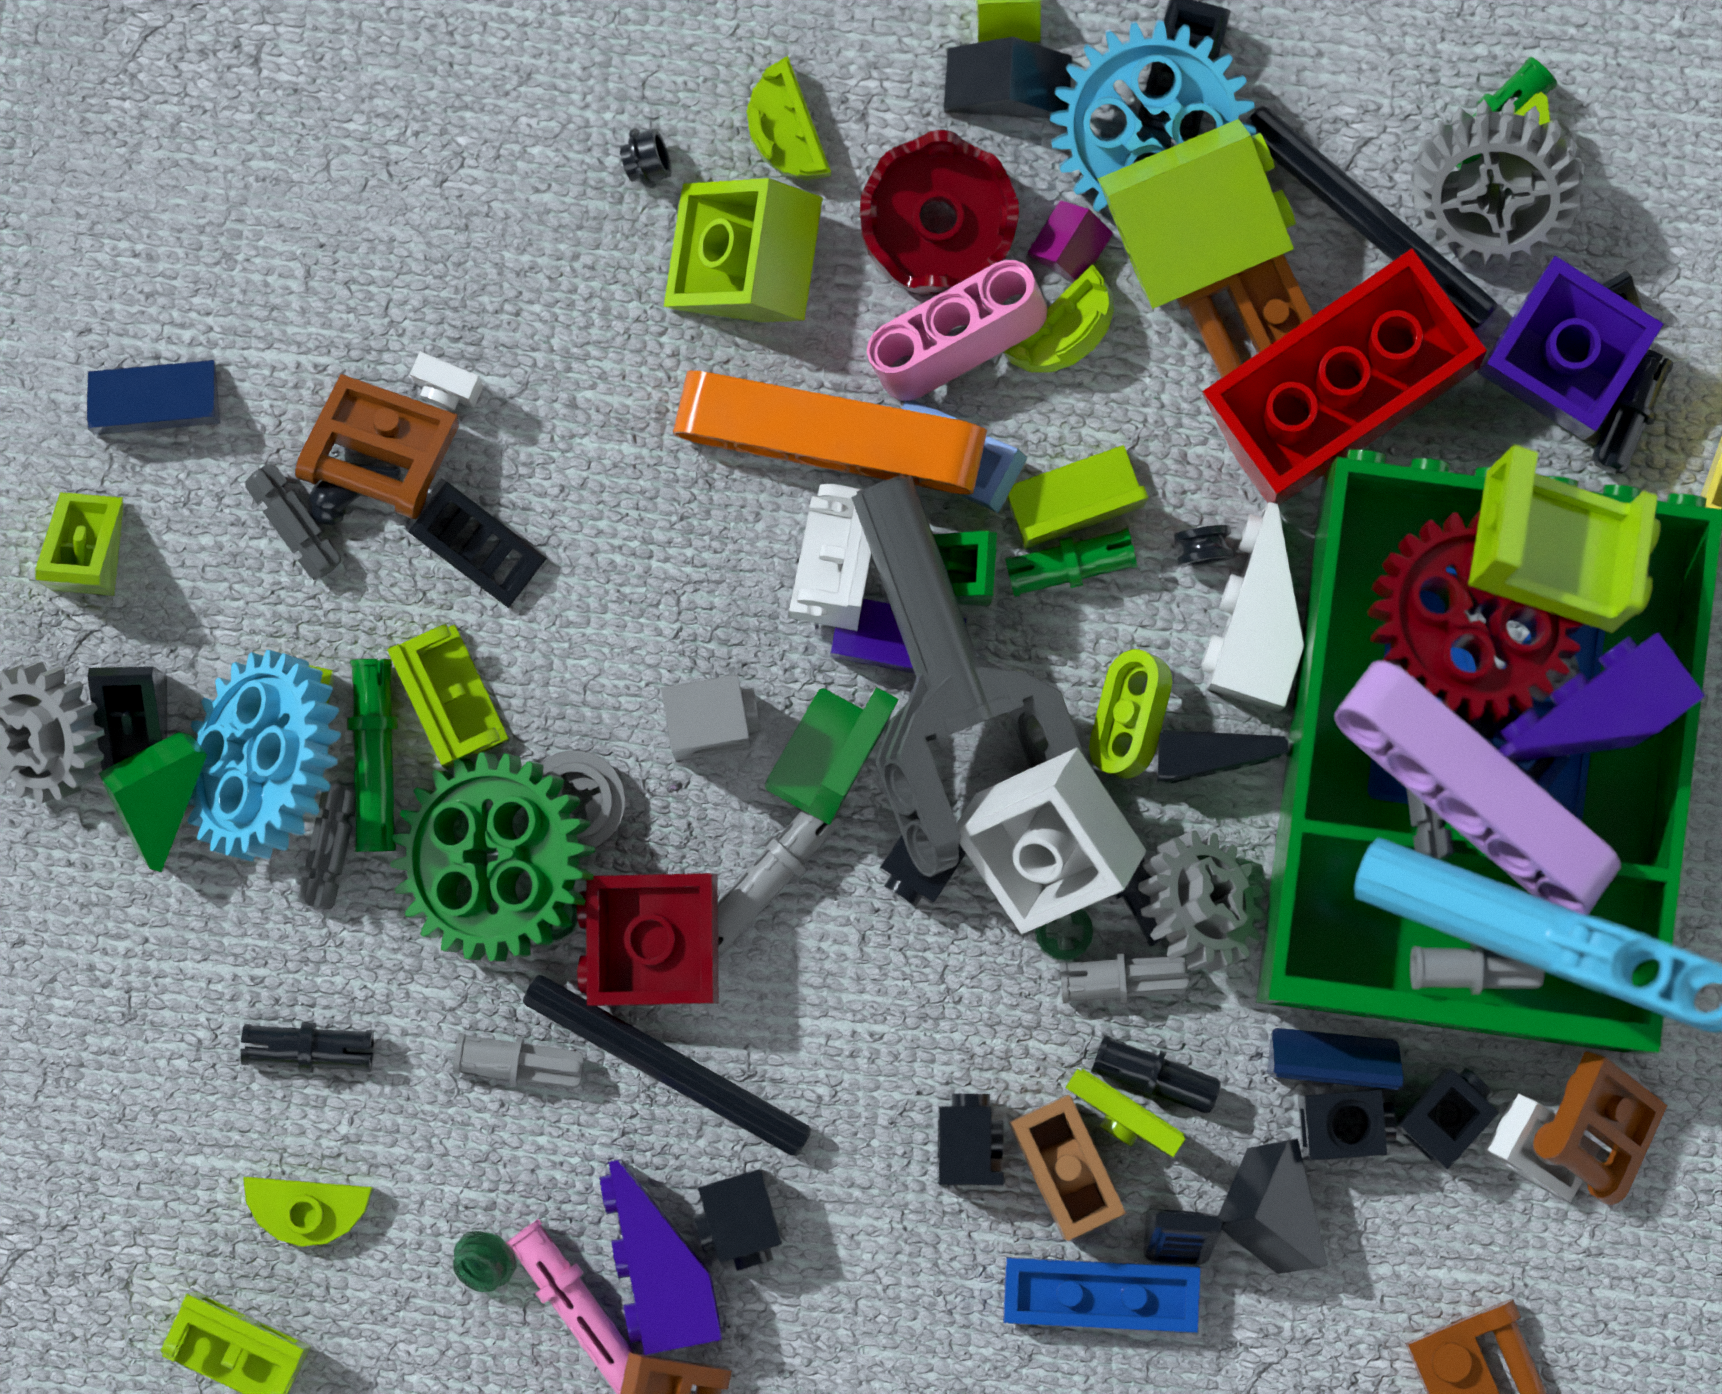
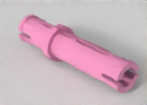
[505,1218,634,1394]

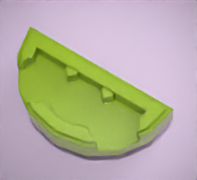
[746,56,831,180]
[1003,264,1114,373]
[1065,1068,1186,1158]
[243,1176,374,1247]

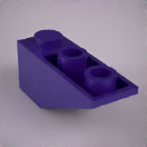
[1497,632,1705,762]
[599,1159,723,1355]

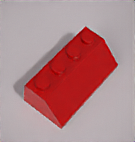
[1202,249,1487,506]

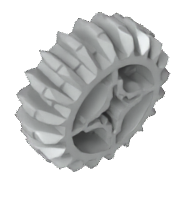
[1411,99,1584,267]

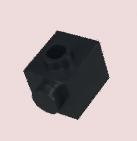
[693,1168,783,1271]

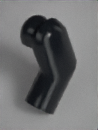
[309,463,401,525]

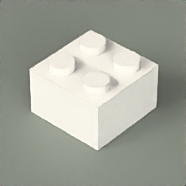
[957,747,1147,934]

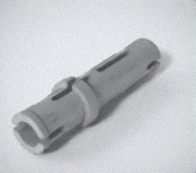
[718,810,844,959]

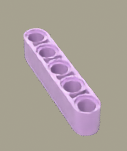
[1335,661,1620,915]

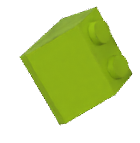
[663,178,823,322]

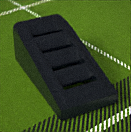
[1138,0,1231,139]
[403,479,547,609]
[1157,730,1289,785]
[1144,1208,1222,1265]

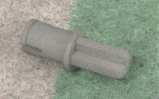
[1410,943,1545,994]
[1060,953,1189,1004]
[453,1033,584,1089]

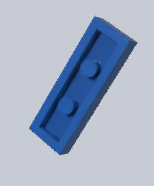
[1003,1257,1201,1333]

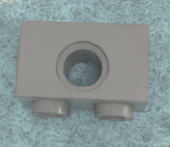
[661,674,761,761]

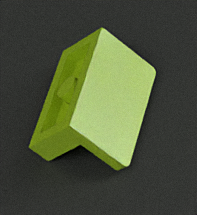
[1007,445,1149,549]

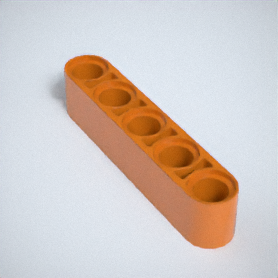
[673,370,987,495]

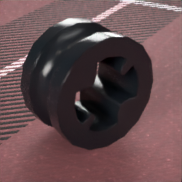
[1174,525,1235,567]

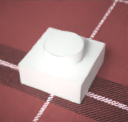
[410,351,483,411]

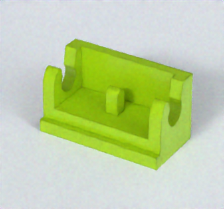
[387,624,510,770]
[160,1291,311,1394]

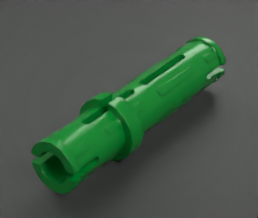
[347,659,398,852]

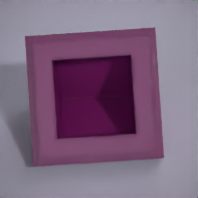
[1027,200,1114,283]

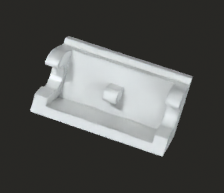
[788,484,872,631]

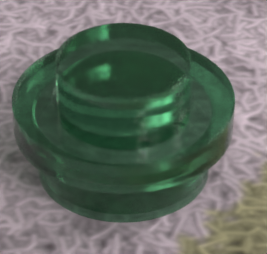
[453,1231,517,1292]

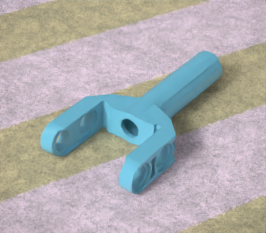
[1354,837,1722,1034]

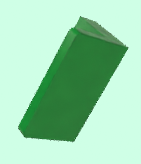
[764,687,899,825]

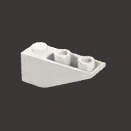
[1200,502,1304,712]

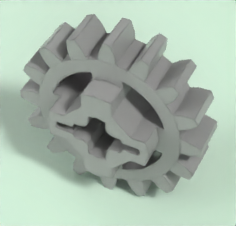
[0,661,104,804]
[1138,830,1266,973]

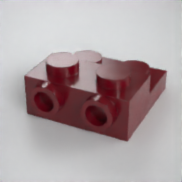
[577,873,719,1006]

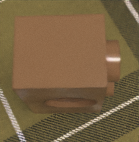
[1008,1095,1126,1241]

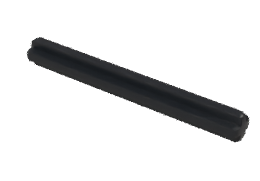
[1245,106,1497,329]
[523,975,811,1156]

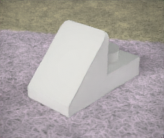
[1485,1094,1601,1202]

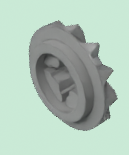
[523,750,626,849]

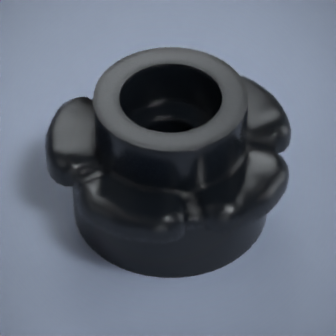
[620,128,672,188]

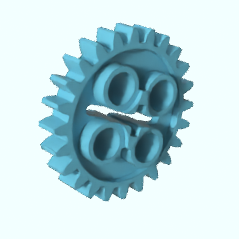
[1050,19,1256,212]
[187,650,341,861]

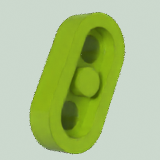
[1089,649,1172,779]

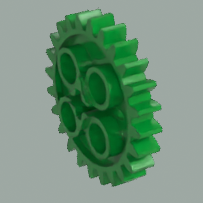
[390,752,595,962]

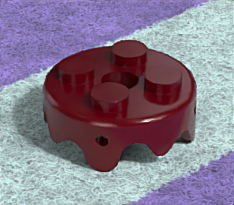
[859,130,1019,296]

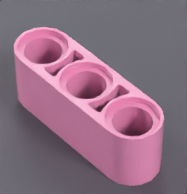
[867,260,1048,401]

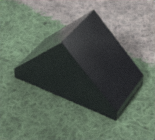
[943,37,1073,119]
[87,666,167,771]
[1218,1138,1328,1274]

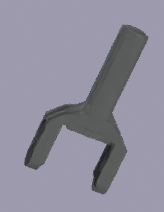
[851,474,1085,877]

